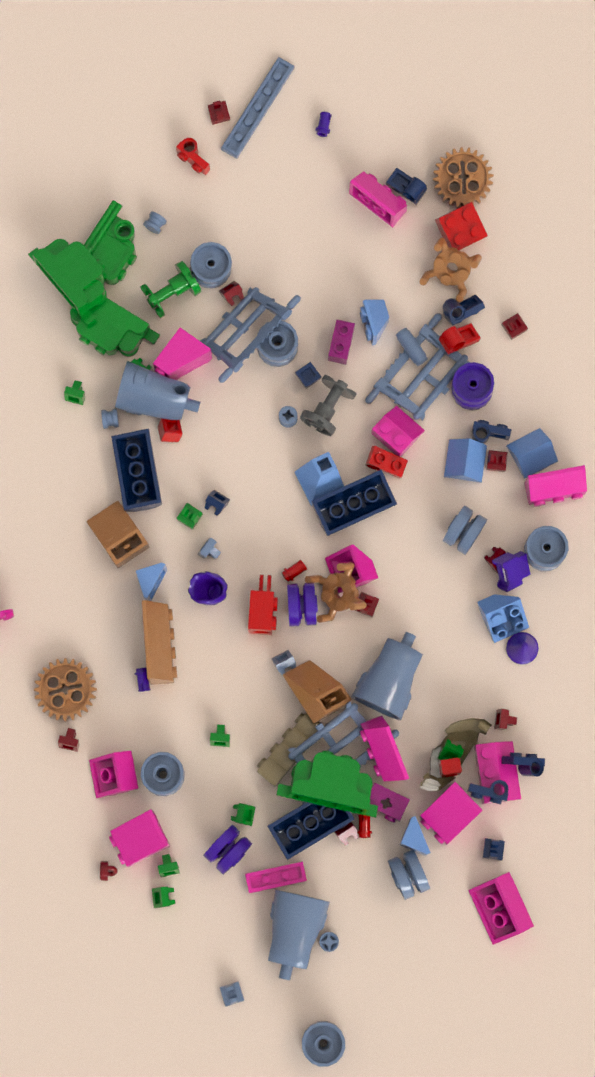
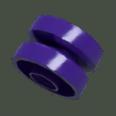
[451,362,494,410]
[287,583,318,627]
[203,825,252,875]

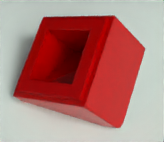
[158,418,183,442]
[439,758,462,778]

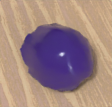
[188,571,228,605]

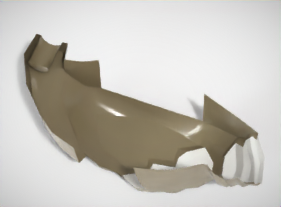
[420,718,492,791]

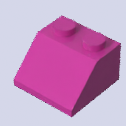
[371,406,425,457]
[89,751,139,798]

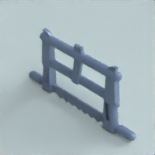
[200,287,301,383]
[365,313,470,421]
[288,701,399,804]

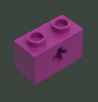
[328,319,355,365]
[370,783,410,823]

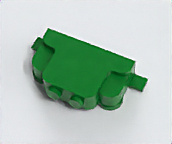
[84,200,137,285]
[28,239,107,326]
[70,298,160,357]
[276,751,378,818]

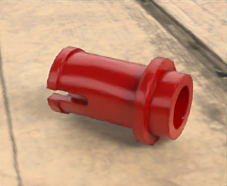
[282,560,307,582]
[357,814,372,838]

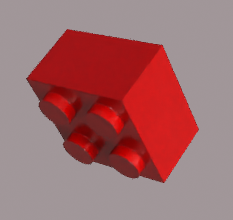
[435,202,488,250]

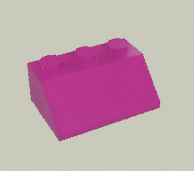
[349,171,408,228]
[524,465,587,507]
[359,715,409,782]
[474,741,521,804]
[468,872,534,945]

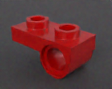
[176,138,210,176]
[438,323,481,354]
[365,446,408,478]

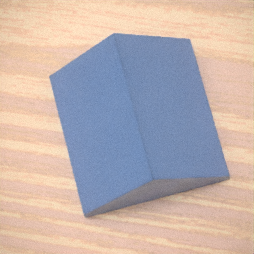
[506,428,558,479]
[444,438,487,483]
[136,563,167,601]
[399,816,431,855]

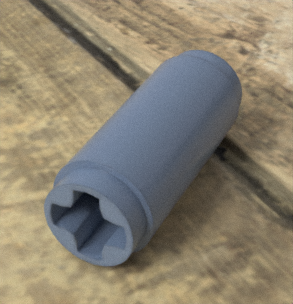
[396,328,428,366]

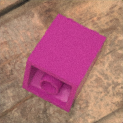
[153,327,212,380]
[419,782,483,845]
[109,809,170,867]

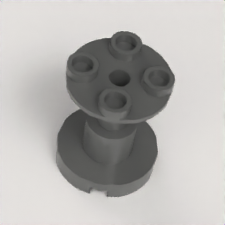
[300,375,357,436]

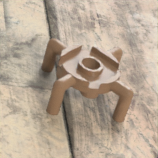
[419,238,482,302]
[305,562,366,623]

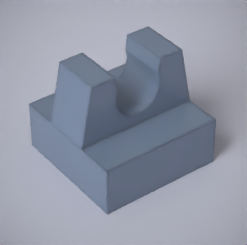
[198,538,221,559]
[272,650,296,676]
[220,981,244,1007]

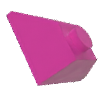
[325,545,378,594]

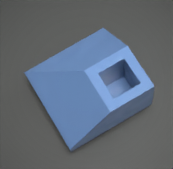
[360,300,389,346]
[294,452,344,506]
[477,594,529,643]

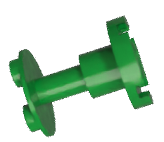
[140,261,202,319]

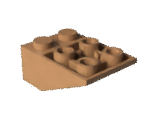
[86,501,150,568]
[283,660,352,724]

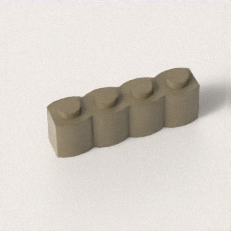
[257,712,320,787]

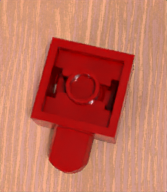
[248,574,278,635]

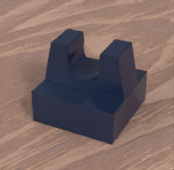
[295,362,322,389]
[205,490,230,516]
[482,838,505,861]

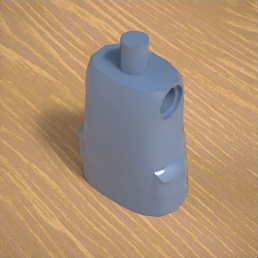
[115,361,201,420]
[351,632,423,721]
[268,890,330,980]

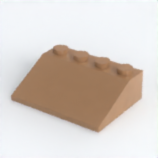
[142,600,177,685]

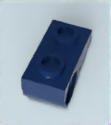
[386,168,427,205]
[443,294,485,326]
[472,420,512,444]
[502,752,545,777]
[467,780,509,805]

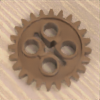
[433,147,494,208]
[34,658,97,722]

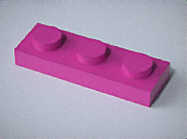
[245,861,307,893]

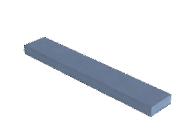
[221,57,295,159]

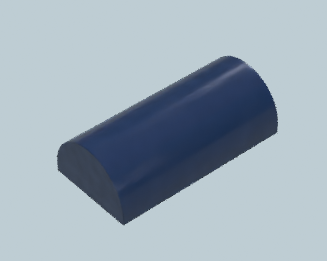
[111,429,162,512]
[311,469,397,536]
[267,802,355,860]

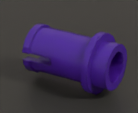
[315,112,332,137]
[134,667,151,692]

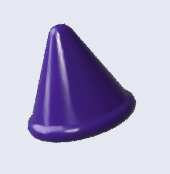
[506,632,539,664]

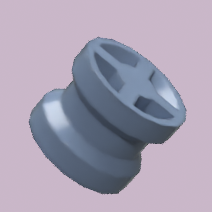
[143,211,167,234]
[279,406,298,428]
[101,408,119,429]
[319,932,339,952]

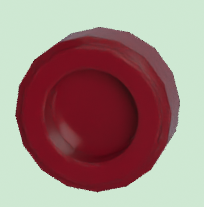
[100,861,118,881]

